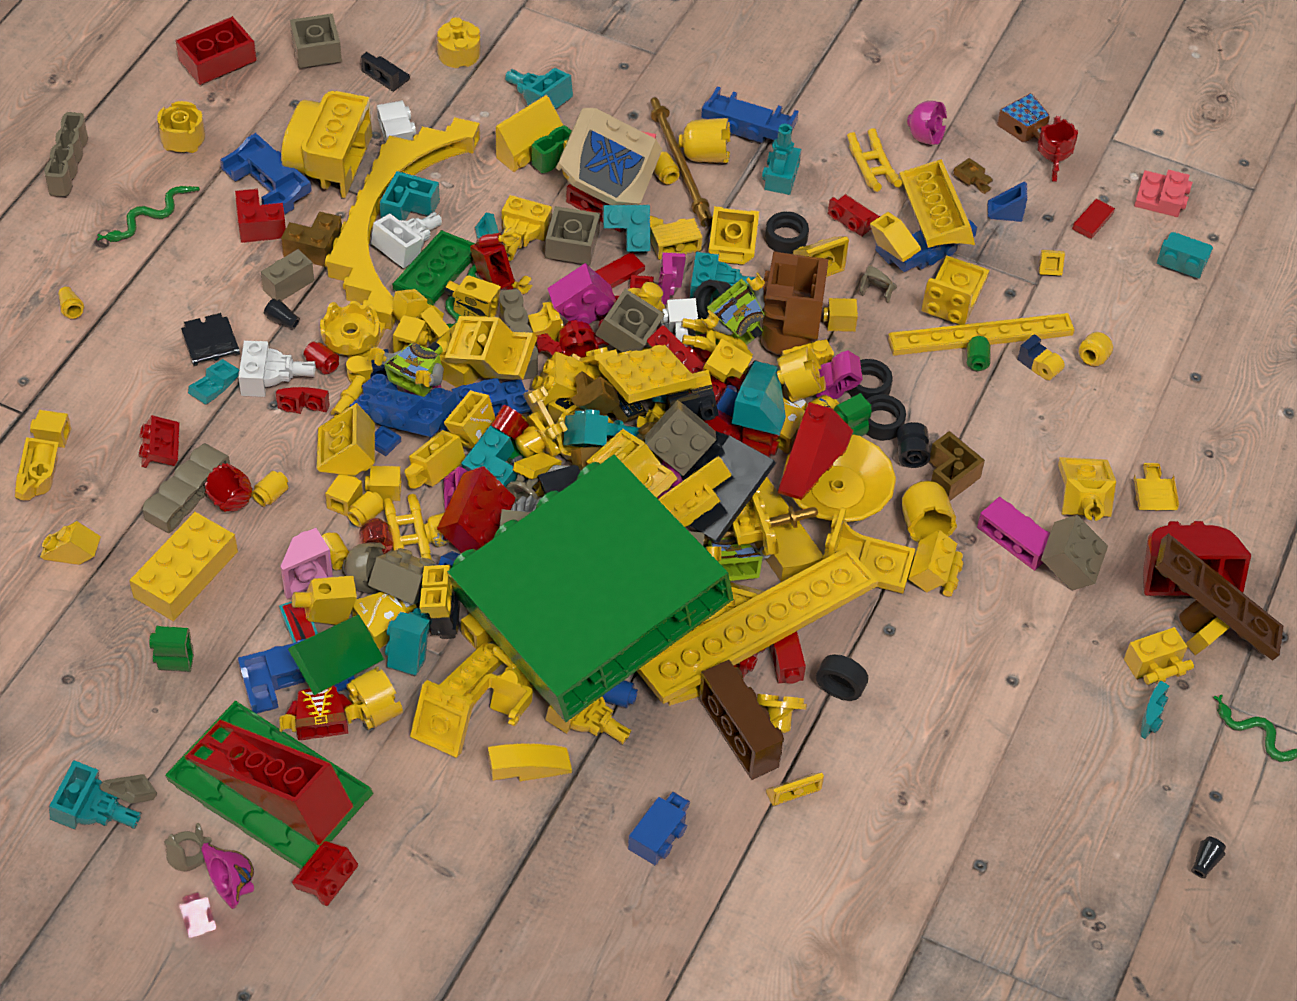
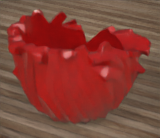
[205,463,253,512]

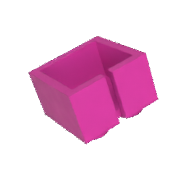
[547,263,616,324]

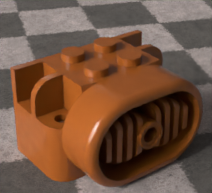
[761,252,829,356]

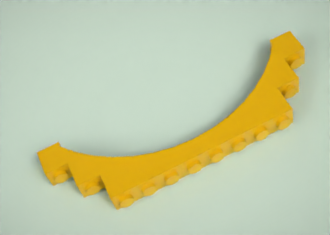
[325,117,480,330]

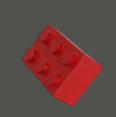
[175,16,257,85]
[437,466,516,553]

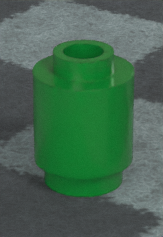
[967,336,991,371]

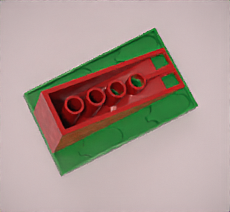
[165,700,374,870]

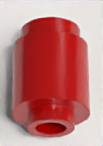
[304,341,339,374]

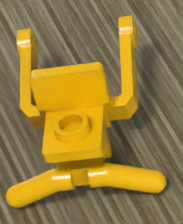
[466,646,533,726]

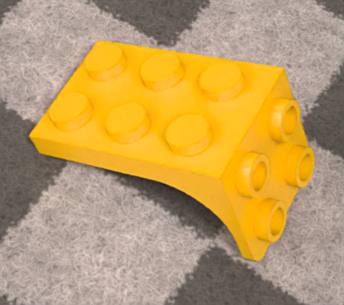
[921,256,990,325]
[532,352,614,414]
[823,507,916,594]

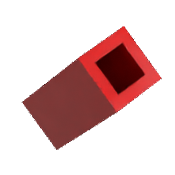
[769,631,806,684]

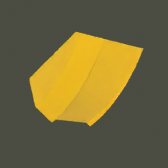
[709,206,759,265]

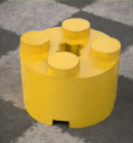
[437,17,480,68]
[157,101,205,153]
[777,346,826,403]
[346,666,403,730]

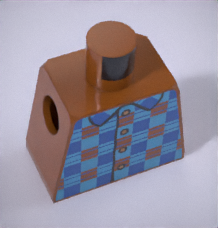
[997,93,1050,142]

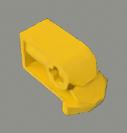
[15,437,59,500]

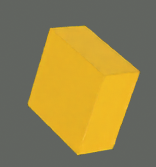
[416,306,450,343]
[1185,617,1230,656]

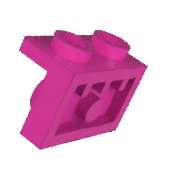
[658,253,686,305]

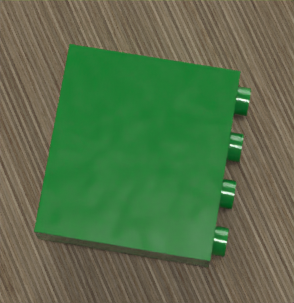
[447,454,734,723]

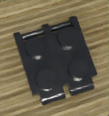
[181,313,240,367]

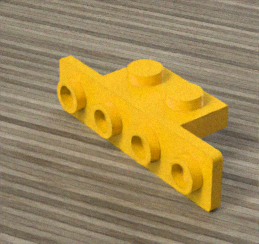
[658,456,731,527]
[732,488,776,554]

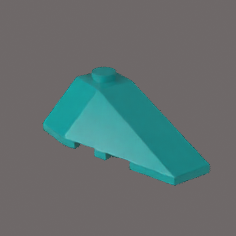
[732,361,786,435]

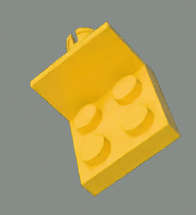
[1058,457,1116,521]

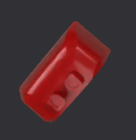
[1143,521,1252,596]

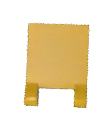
[523,386,568,439]

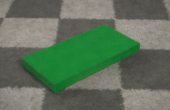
[392,230,475,306]
[288,614,385,696]

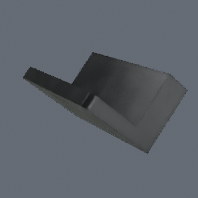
[361,52,410,92]

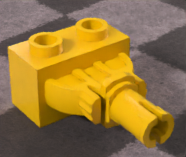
[501,195,552,261]
[545,697,632,745]

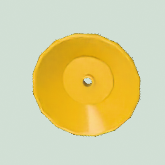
[783,435,896,522]

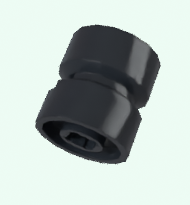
[897,422,930,468]

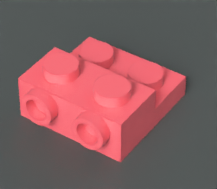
[1135,169,1192,217]

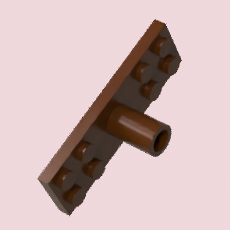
[1155,533,1284,661]

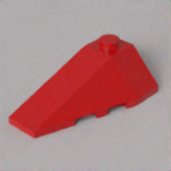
[778,402,853,500]

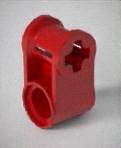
[491,405,529,440]

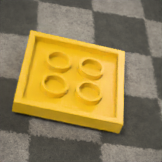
[598,345,696,403]

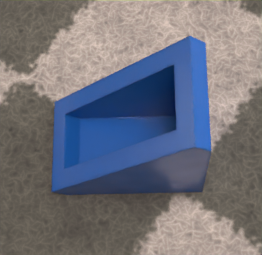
[988,181,1027,222]

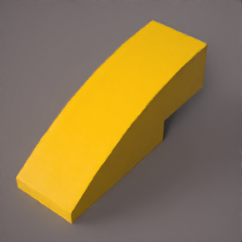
[488,744,572,782]

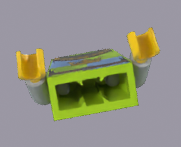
[700,272,765,339]
[368,342,444,397]
[706,537,780,581]

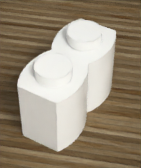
[377,101,416,143]

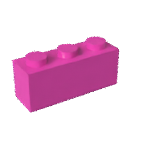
[977,496,1050,571]

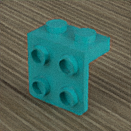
[1156,232,1213,279]

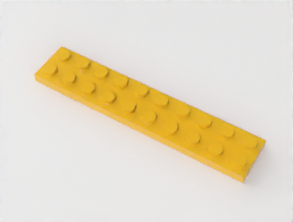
[637,547,878,704]

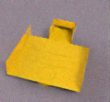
[1133,463,1179,511]

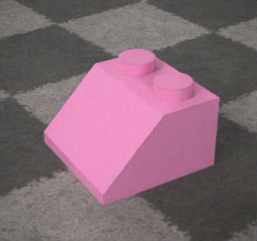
[281,528,333,599]

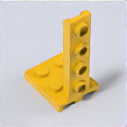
[410,642,503,758]

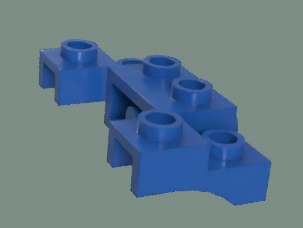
[701,86,799,143]
[220,133,312,214]
[875,220,977,272]
[350,374,457,437]
[438,378,533,432]
[238,639,355,714]

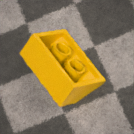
[496,95,563,172]
[317,403,375,476]

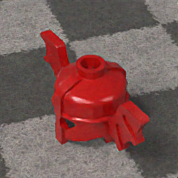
[1037,116,1078,182]
[536,319,609,358]

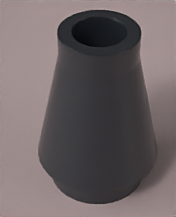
[264,298,300,330]
[1191,836,1226,879]

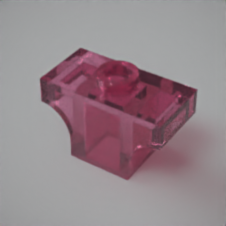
[177,892,217,938]

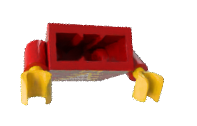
[470,227,533,294]
[279,685,363,741]

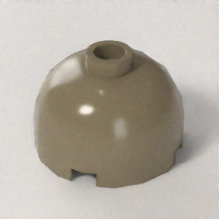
[342,542,386,594]

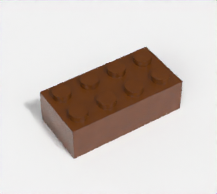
[699,660,784,780]

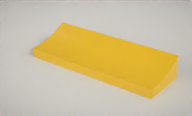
[899,159,975,248]
[747,477,824,582]

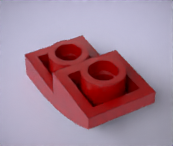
[276,387,330,414]

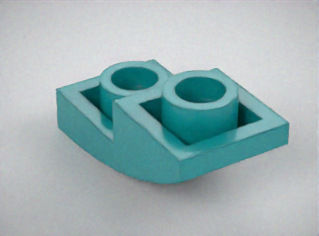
[1141,680,1169,739]

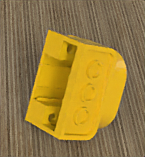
[281,91,372,198]

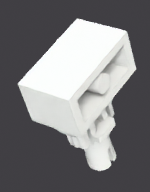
[371,212,442,268]
[660,298,698,349]
[238,341,316,397]

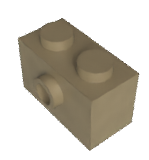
[261,249,314,301]

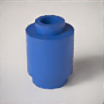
[602,680,638,708]

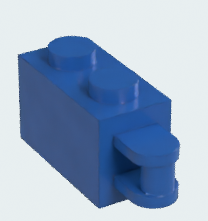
[628,792,690,866]

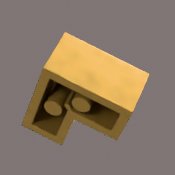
[281,211,342,267]
[929,431,985,501]

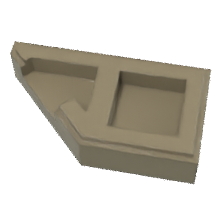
[100,774,157,804]

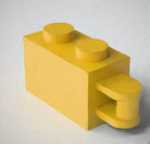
[404,430,466,489]

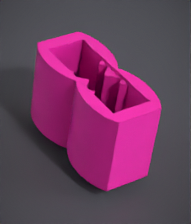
[816,350,863,399]

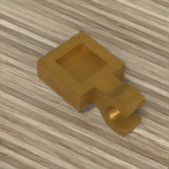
[953,158,993,194]

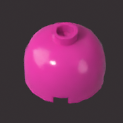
[907,101,947,145]

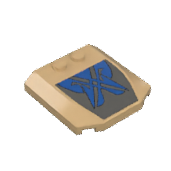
[556,108,662,205]

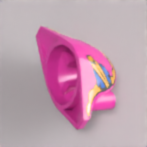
[201,843,254,909]

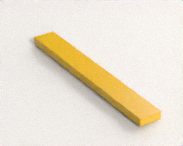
[888,313,1075,356]

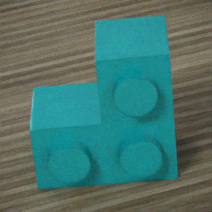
[380,171,440,221]
[603,205,650,251]
[461,426,518,487]

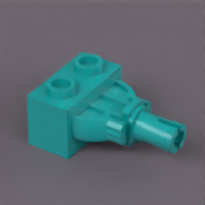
[505,68,573,109]
[762,124,802,195]
[690,252,763,305]
[563,410,640,448]
[385,608,431,675]
[49,760,142,829]

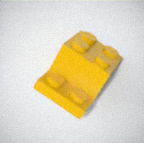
[445,316,537,380]
[586,429,678,498]

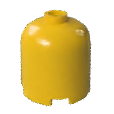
[679,118,731,163]
[902,481,957,543]

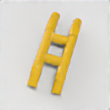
[847,128,902,192]
[681,318,753,375]
[383,494,432,560]

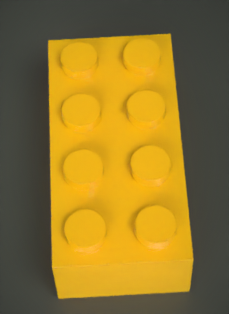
[129,512,238,622]

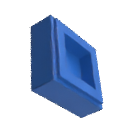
[375,425,402,456]

